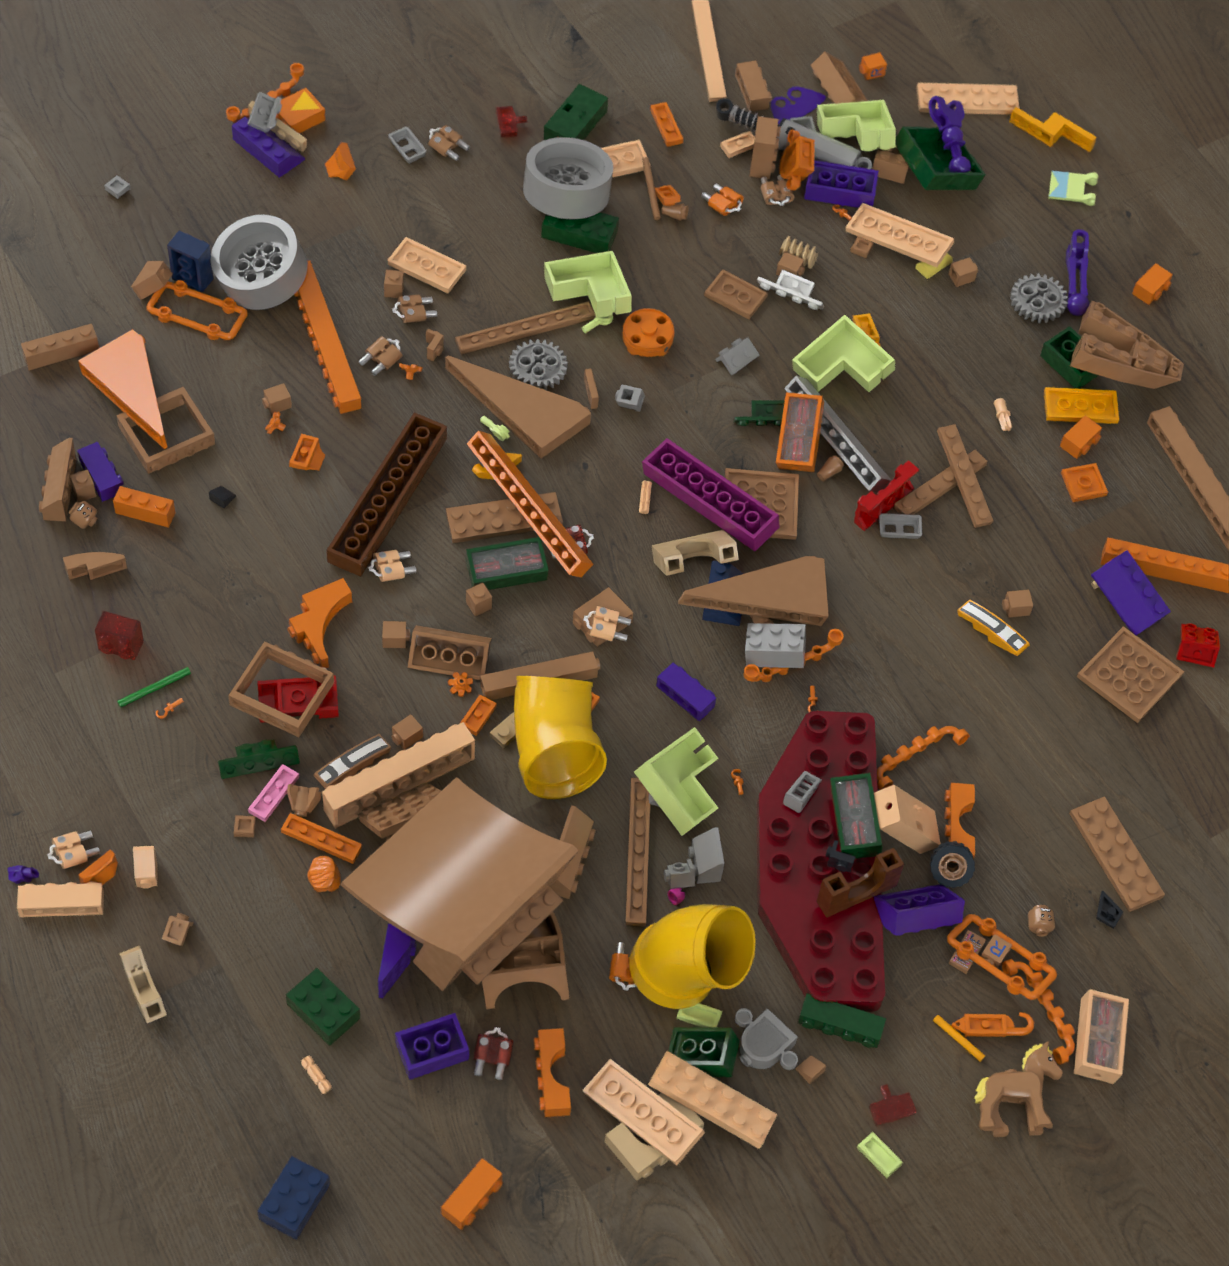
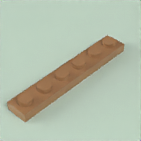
[937,424,993,528]
[893,450,988,515]

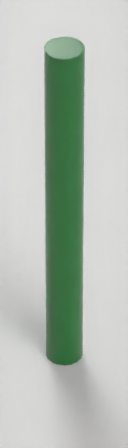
[117,667,191,708]

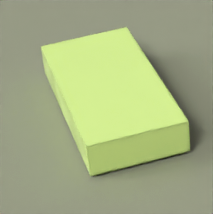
[676,1003,723,1028]
[857,1132,903,1178]

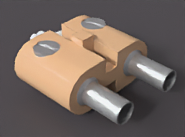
[368,550,416,582]
[584,606,631,641]
[47,831,100,869]

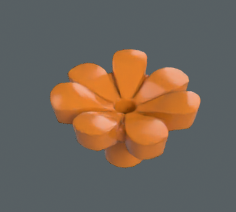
[399,363,423,380]
[265,411,286,434]
[448,672,473,697]

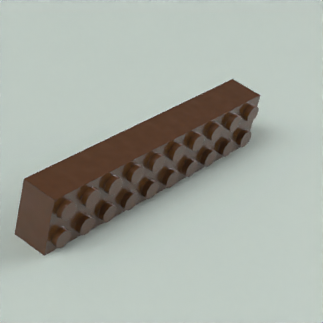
[327,412,447,577]

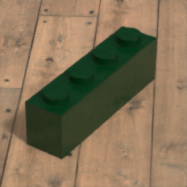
[798,993,886,1048]

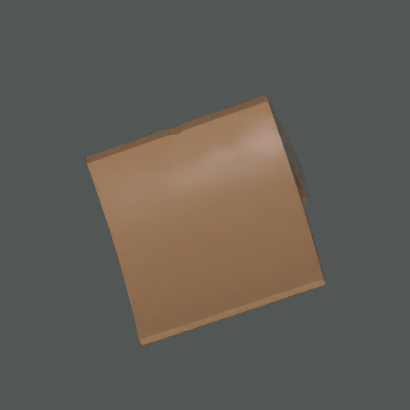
[340,777,579,992]

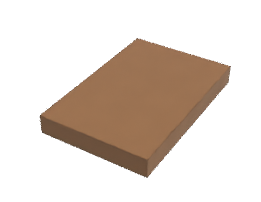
[704,269,768,319]

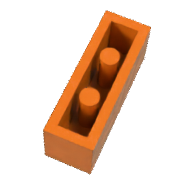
[113,486,175,528]
[441,1158,503,1230]

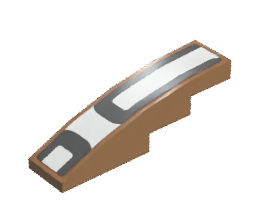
[314,734,391,789]

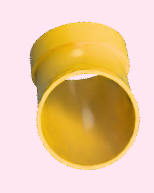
[514,676,607,799]
[629,904,755,1009]

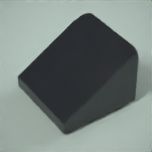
[209,486,236,508]

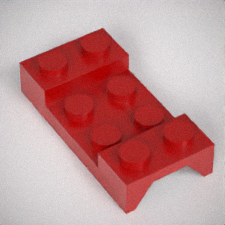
[854,460,920,531]
[257,676,339,723]

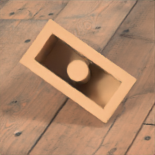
[133,846,158,888]

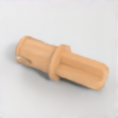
[994,398,1012,431]

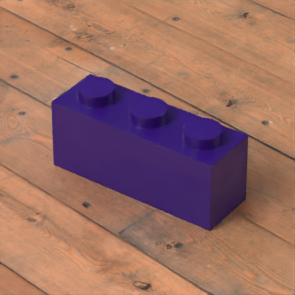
[77,442,124,502]
[656,663,716,721]

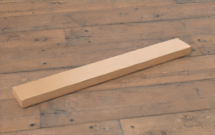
[692,0,726,102]

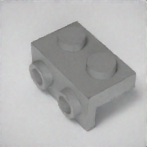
[247,92,282,133]
[715,337,759,375]

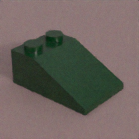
[668,1027,740,1077]

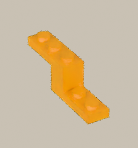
[1009,107,1097,152]

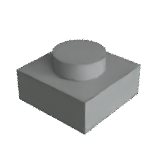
[105,176,130,199]

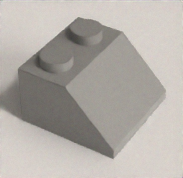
[688,827,724,884]

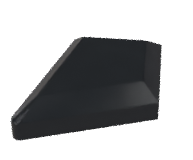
[1096,891,1124,929]

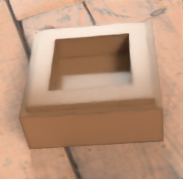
[850,236,873,258]
[234,815,256,838]

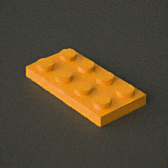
[1044,387,1119,424]

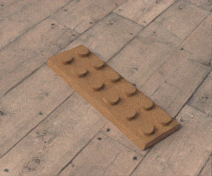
[446,492,563,543]
[1069,796,1165,912]

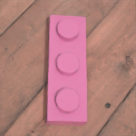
[248,764,299,822]

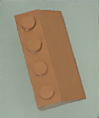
[811,52,868,104]
[39,438,77,521]
[407,625,492,680]
[550,806,596,899]

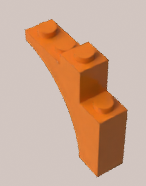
[288,578,352,668]

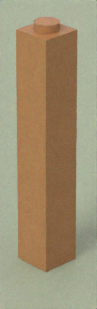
[480,652,600,700]

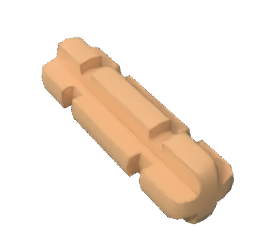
[639,480,652,514]
[301,1056,332,1094]

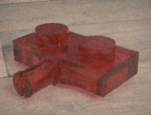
[496,106,527,137]
[869,1084,916,1126]

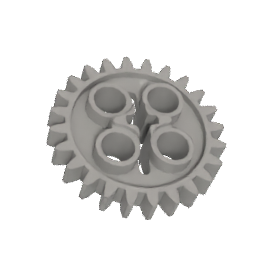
[1010,273,1068,323]
[509,339,568,390]

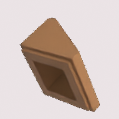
[796,1056,826,1084]

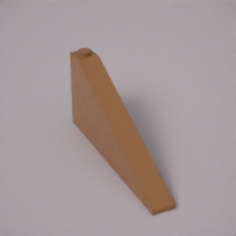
[445,355,591,458]
[678,556,829,626]

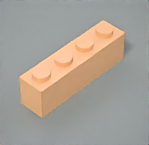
[17,882,104,917]

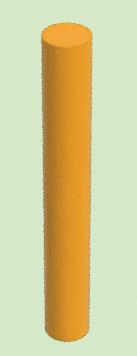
[933,1015,985,1062]

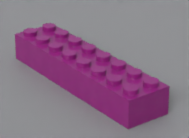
[642,438,780,551]

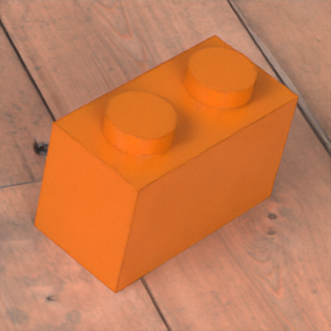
[1132,263,1173,305]
[1060,415,1102,459]

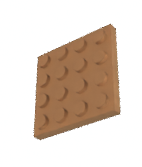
[722,468,799,540]
[1077,626,1184,723]
[357,783,441,838]

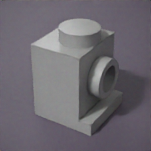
[615,384,645,412]
[664,859,695,889]

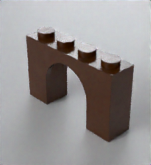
[817,848,904,918]

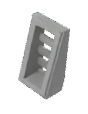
[783,771,822,813]

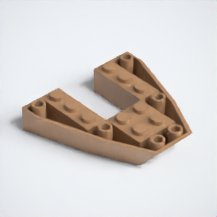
[1070,301,1184,389]

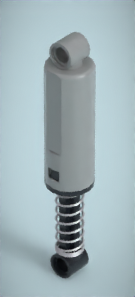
[716,98,872,170]

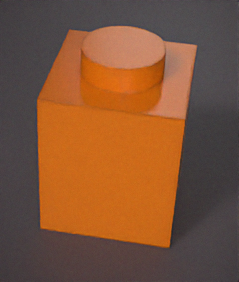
[859,53,887,80]

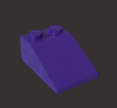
[378,924,417,998]

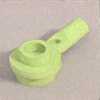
[582,314,613,333]
[480,416,510,441]

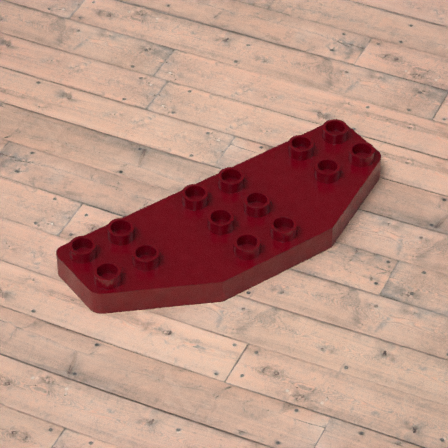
[757,711,885,1012]

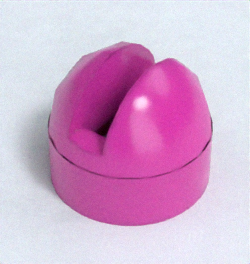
[667,888,685,905]

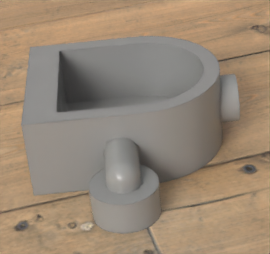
[735,1008,798,1070]

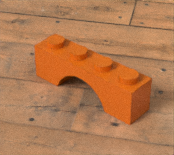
[945,783,975,863]
[534,1028,571,1117]

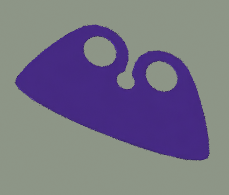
[771,87,826,125]

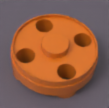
[622,308,674,357]

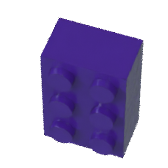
[395,1013,469,1080]

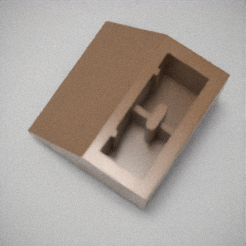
[872,145,909,184]

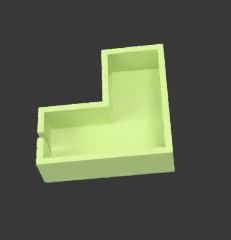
[817,100,896,151]
[544,251,632,318]
[792,315,895,392]
[634,727,719,836]

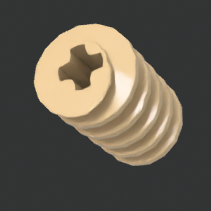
[779,236,818,269]

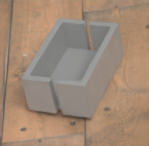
[745,623,806,668]

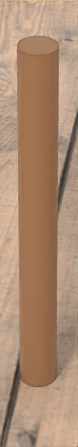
[642,157,661,220]

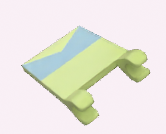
[1049,171,1098,206]

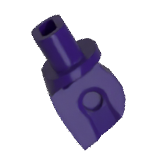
[8,865,39,884]

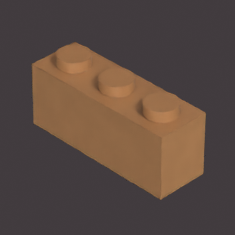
[735,61,772,112]

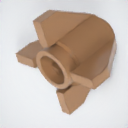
[287,784,322,817]

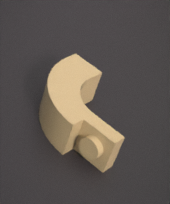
[119,946,167,1023]

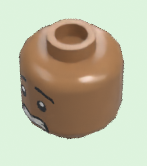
[69,501,98,529]
[1028,905,1055,937]

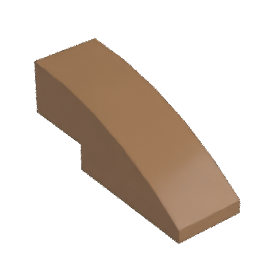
[63,552,127,580]

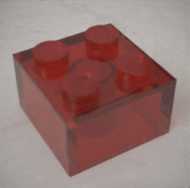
[95,611,144,660]

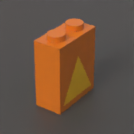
[276,88,325,133]

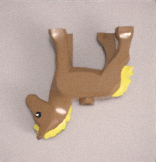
[974,1041,1062,1137]

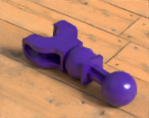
[928,96,971,173]

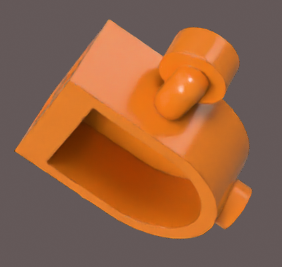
[779,129,815,191]

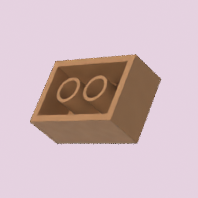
[749,116,781,179]

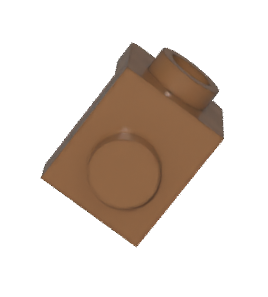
[426,329,444,361]

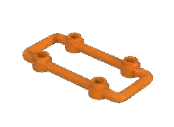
[147,280,248,340]
[947,914,1057,1000]

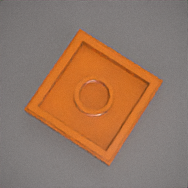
[1061,463,1108,502]

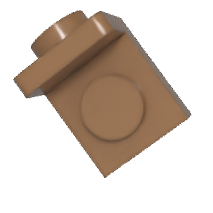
[162,913,194,946]

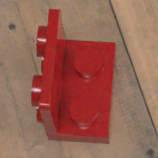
[1176,623,1220,668]

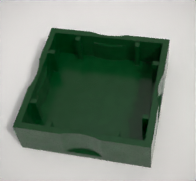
[895,126,986,190]

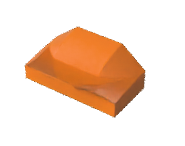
[325,142,356,180]
[289,434,325,471]
[79,849,118,886]

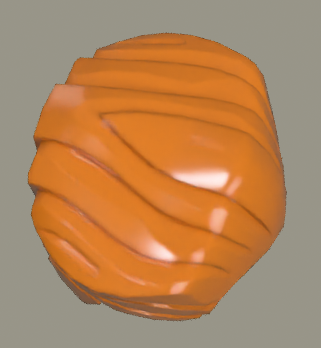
[307,856,341,892]

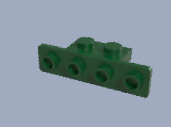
[733,400,785,426]
[218,739,300,779]

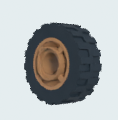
[930,841,975,888]

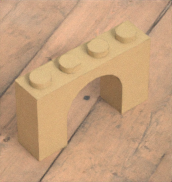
[652,530,739,576]
[605,1093,704,1181]

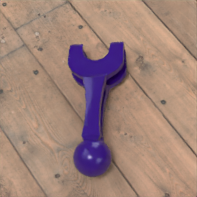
[1066,230,1089,316]

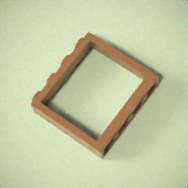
[117,387,215,474]
[229,641,334,737]

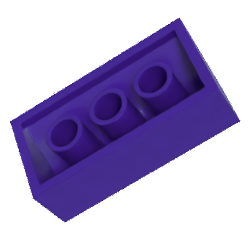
[232,117,305,178]
[804,160,879,208]
[1091,550,1171,635]
[874,884,965,936]

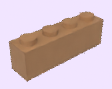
[21,324,99,370]

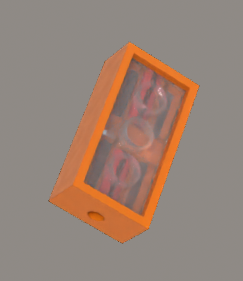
[776,392,824,472]

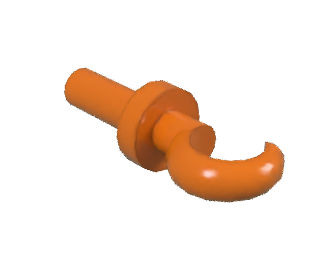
[832,205,852,221]
[808,686,818,712]
[156,698,184,719]
[731,769,744,795]

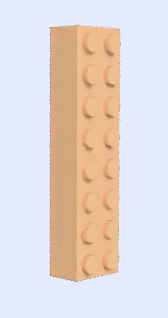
[322,722,475,829]

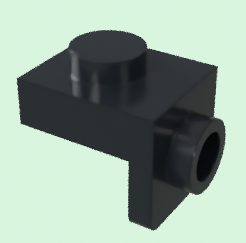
[825,840,855,873]

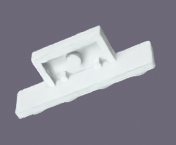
[757,270,824,310]

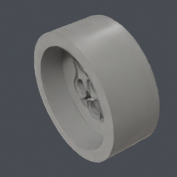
[523,138,613,219]
[211,215,308,310]

